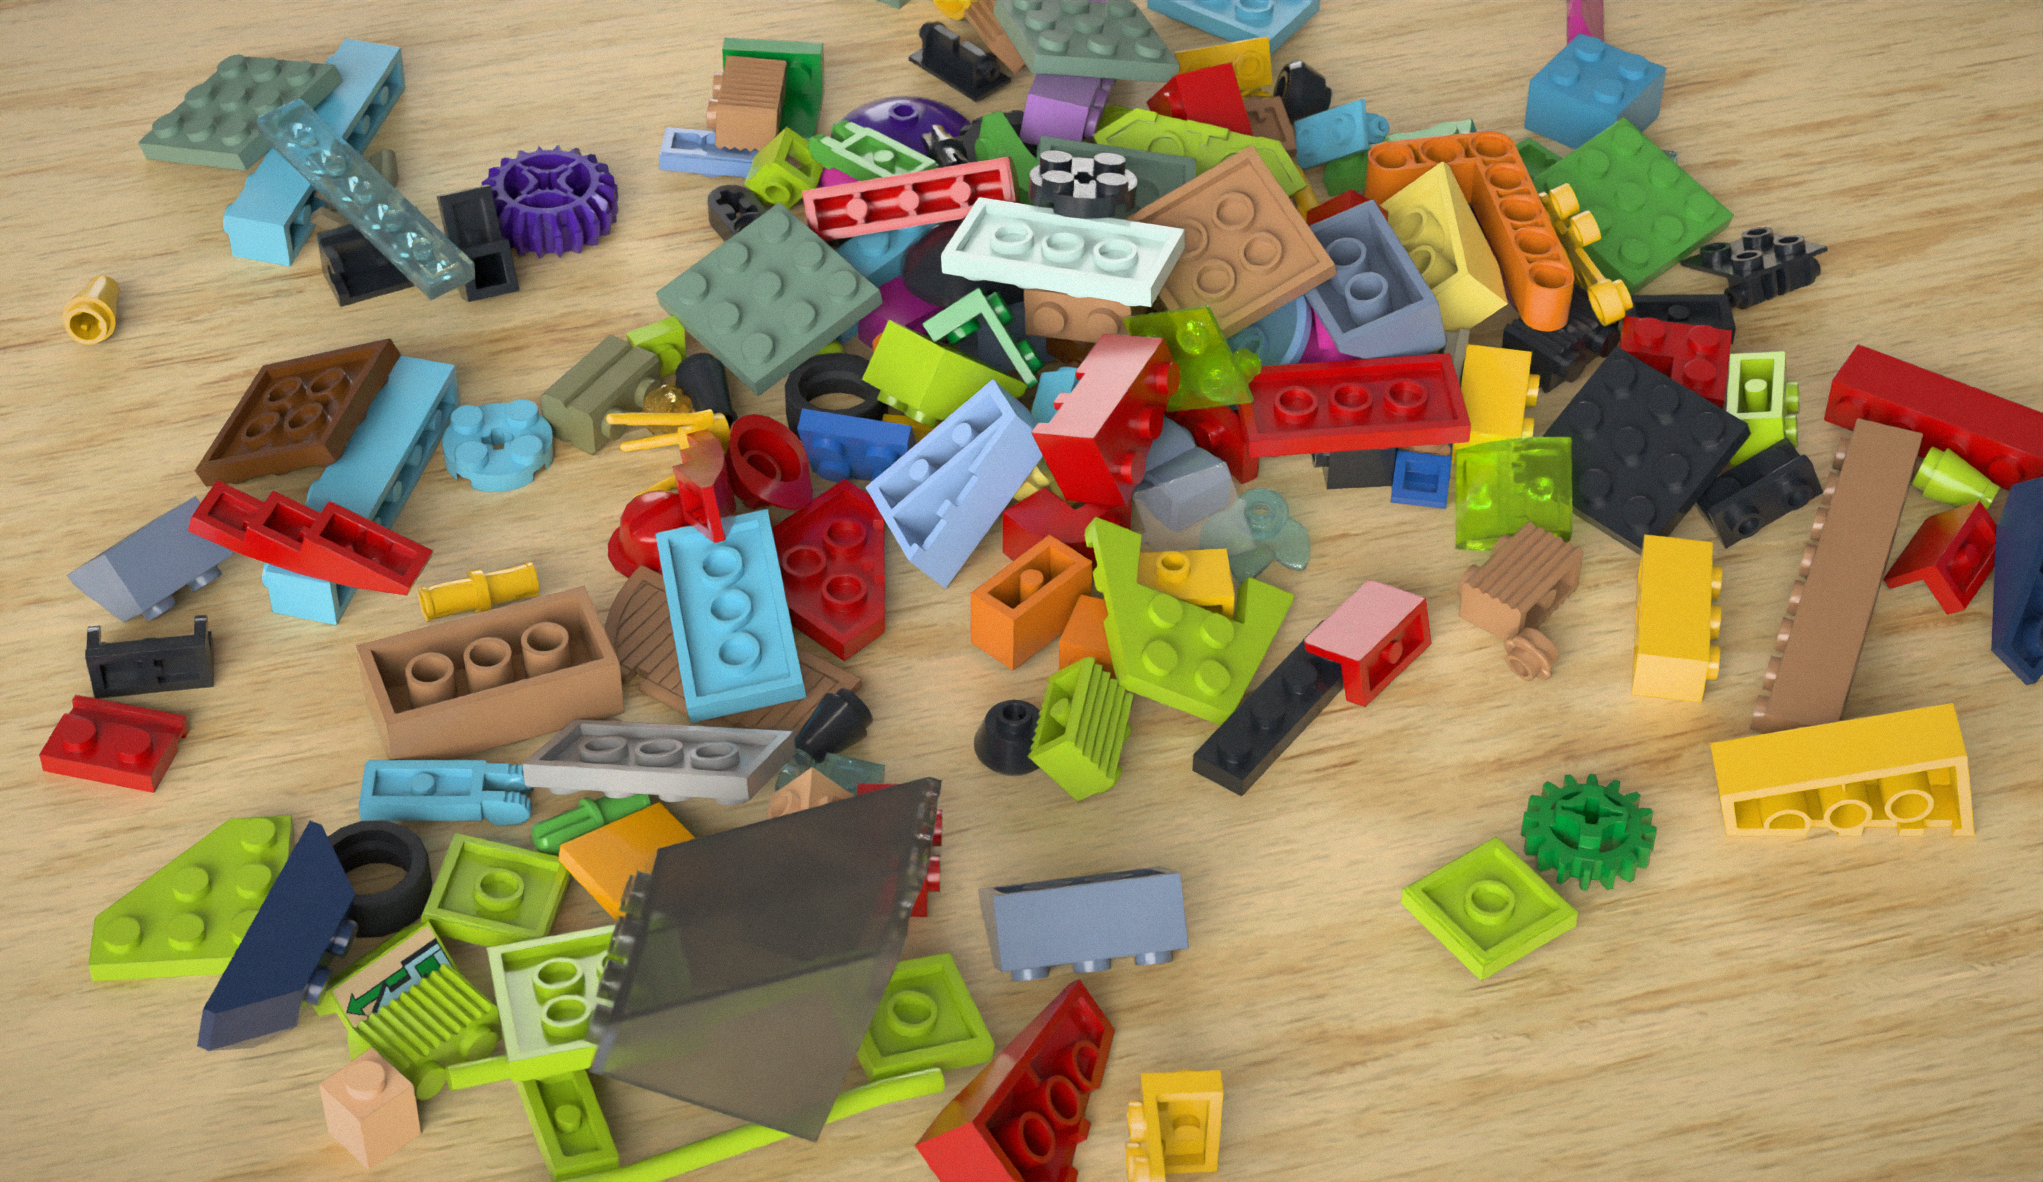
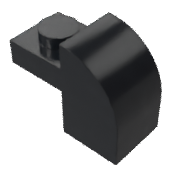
[436,185,520,302]

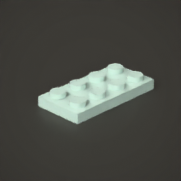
[941,197,1185,307]

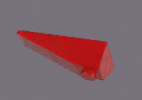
[915,979,1115,1182]

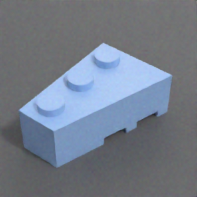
[866,379,1043,589]

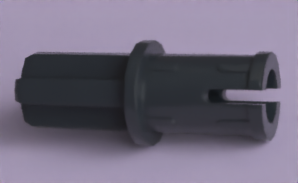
[921,125,970,168]

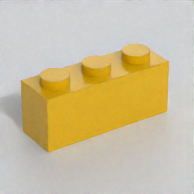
[1631,534,1722,703]

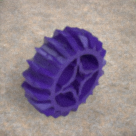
[482,145,619,259]

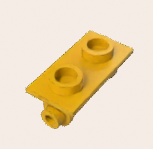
[1174,36,1273,90]

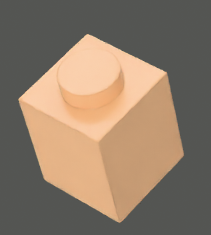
[319,1048,421,1170]

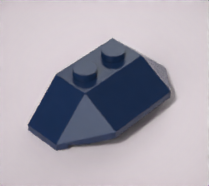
[197,820,359,1051]

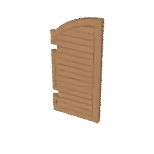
[604,565,862,766]

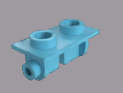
[1295,99,1390,170]

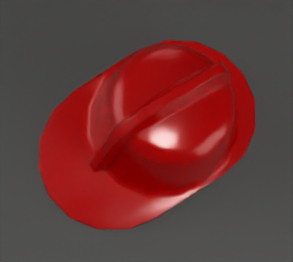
[725,414,813,510]
[608,490,691,578]

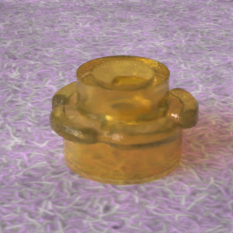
[642,384,692,435]

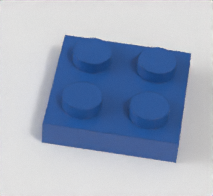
[797,409,917,483]

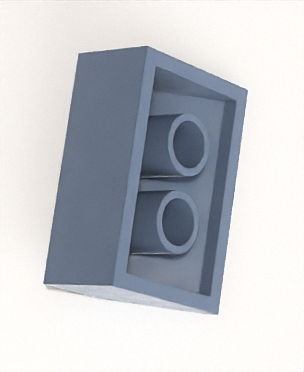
[1304,199,1447,359]
[978,866,1189,981]

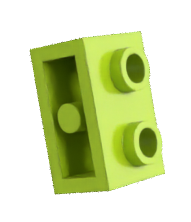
[1726,351,1800,469]

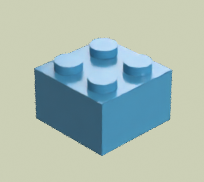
[1524,33,1666,150]

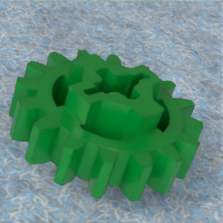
[1521,774,1657,891]

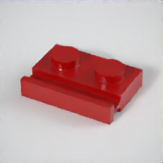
[39,694,189,793]

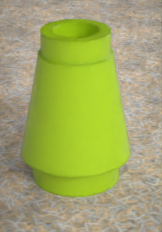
[1912,446,2000,511]

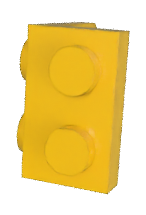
[1125,1069,1224,1182]

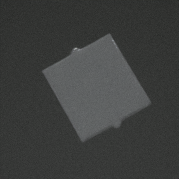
[1132,462,1257,559]

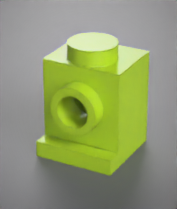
[744,127,823,209]

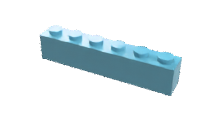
[223,38,406,266]
[262,355,460,625]

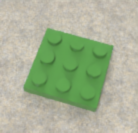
[1531,117,1734,295]

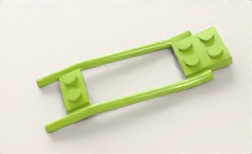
[446,946,995,1182]

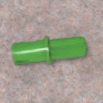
[531,794,651,855]

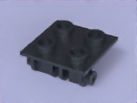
[1681,227,1828,310]

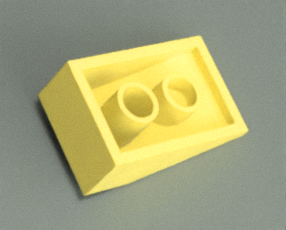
[1379,161,1508,353]

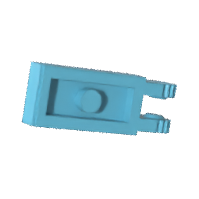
[358,760,534,826]

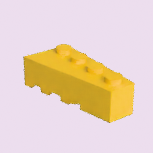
[1710,703,1975,836]

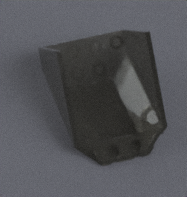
[584,776,942,1142]

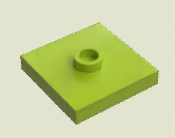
[421,833,573,947]
[1401,836,1578,981]

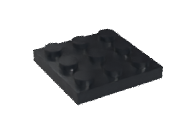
[1515,346,1751,556]

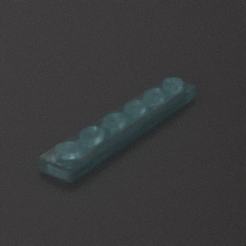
[257,98,475,300]

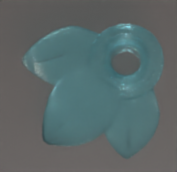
[1199,488,1310,585]

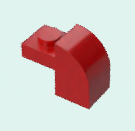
[1002,487,1132,580]

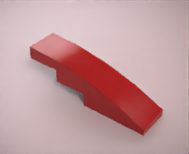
[672,428,736,543]
[188,480,433,596]

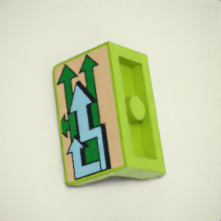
[311,921,463,1031]

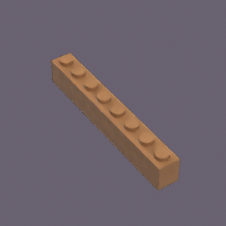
[1750,418,1923,735]

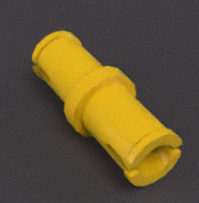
[418,561,540,622]

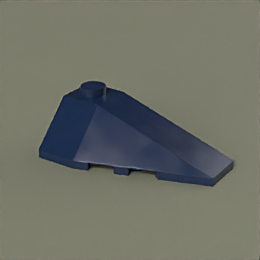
[1991,477,2043,685]

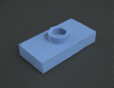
[659,127,759,177]

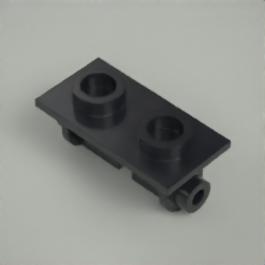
[909,21,1011,102]

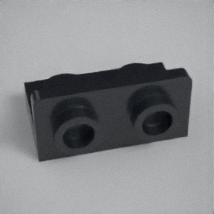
[1694,437,1823,549]

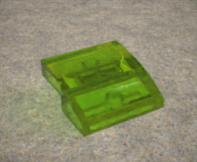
[1455,437,1573,551]

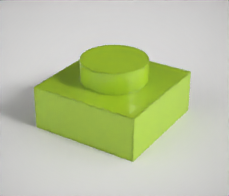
[626,316,687,378]

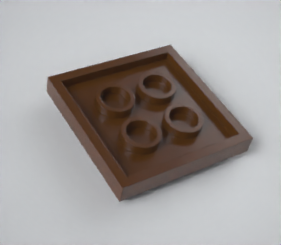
[195,338,401,487]

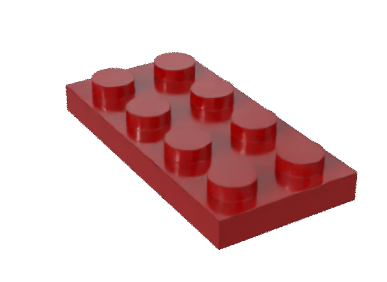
[1232,353,1471,458]

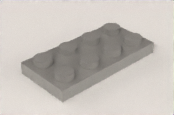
[522,719,796,806]

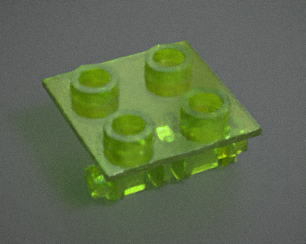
[1122,305,1262,412]

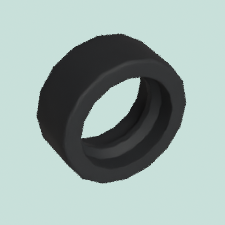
[785,352,888,441]
[328,820,432,938]

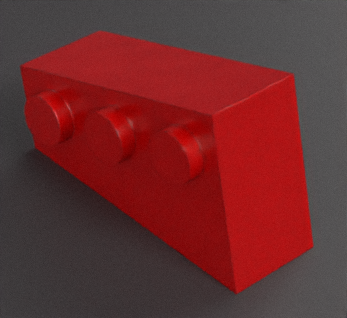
[1031,334,1181,507]

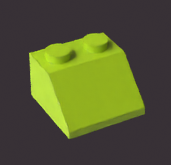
[862,320,1027,428]

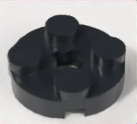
[1028,150,1137,219]

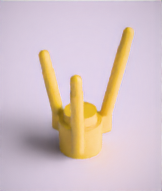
[606,409,730,499]

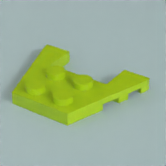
[1084,517,1294,725]

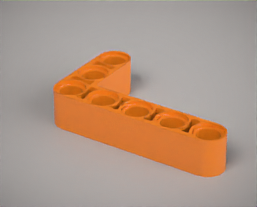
[1364,131,1575,331]

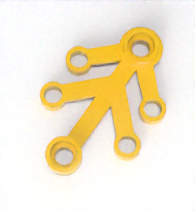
[1538,183,1633,326]

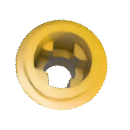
[62,275,120,344]

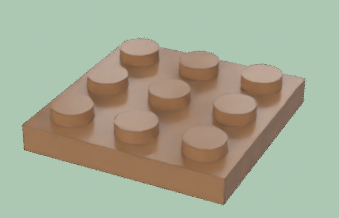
[1123,145,1337,356]

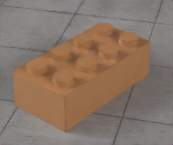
[356,585,624,760]

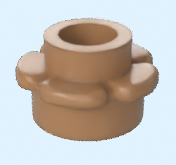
[1504,627,1559,681]

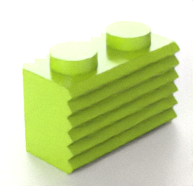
[1027,657,1134,802]
[346,964,502,1100]

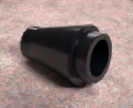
[675,353,738,429]
[790,688,873,772]

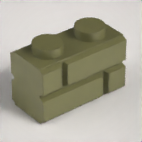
[541,334,663,455]

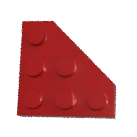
[772,479,885,662]

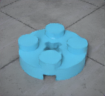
[442,399,554,492]

